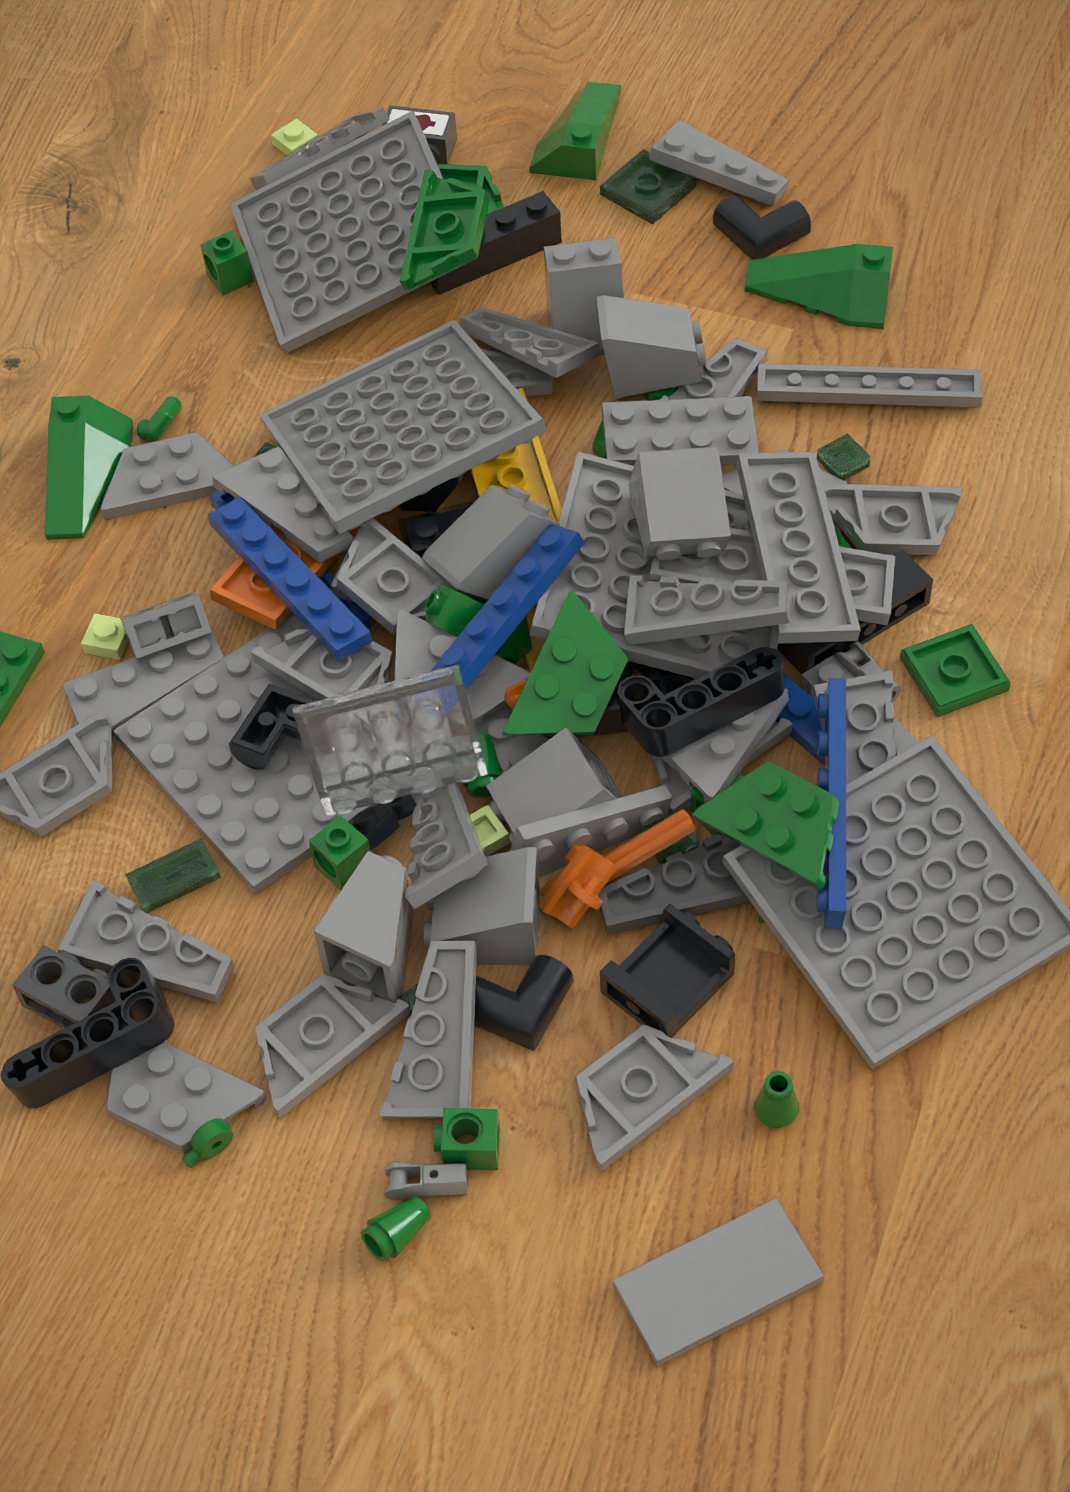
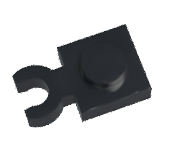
[351,790,417,851]

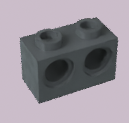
[12,945,116,1029]

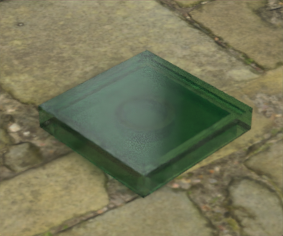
[600,149,696,225]

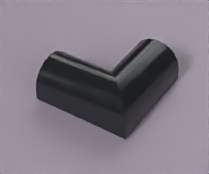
[713,195,811,260]
[229,684,341,770]
[474,955,574,1051]

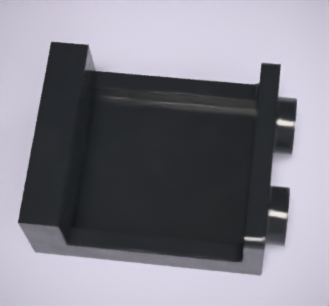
[600,904,735,1038]

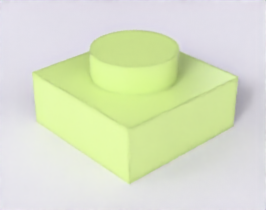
[271,119,318,156]
[81,613,128,660]
[470,805,511,857]

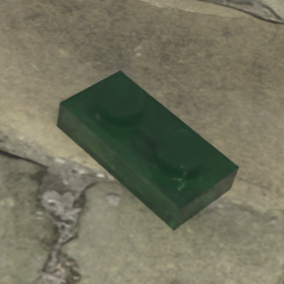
[125,838,221,913]

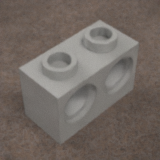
[120,592,212,658]

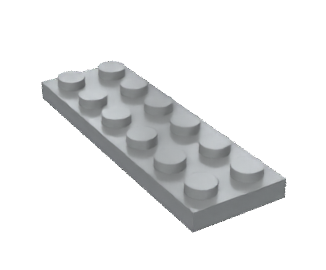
[736,452,861,644]
[649,528,895,625]

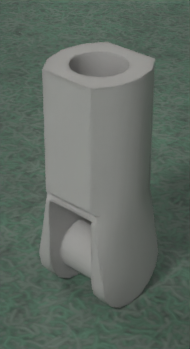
[834,641,901,702]
[385,1162,468,1200]

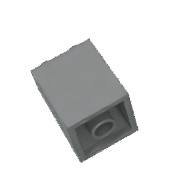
[544,238,624,355]
[596,295,707,399]
[628,447,731,560]
[422,484,560,599]
[486,728,623,843]
[424,847,540,966]
[314,851,413,1003]

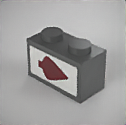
[382,105,457,164]

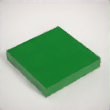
[900,624,1011,717]

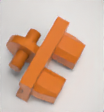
[538,844,618,929]

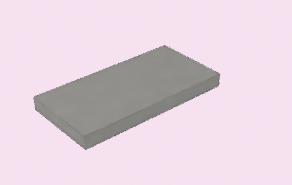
[613,1198,824,1367]

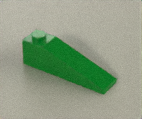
[530,82,621,180]
[745,244,893,329]
[45,395,133,540]

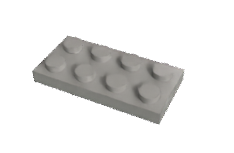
[602,396,759,466]

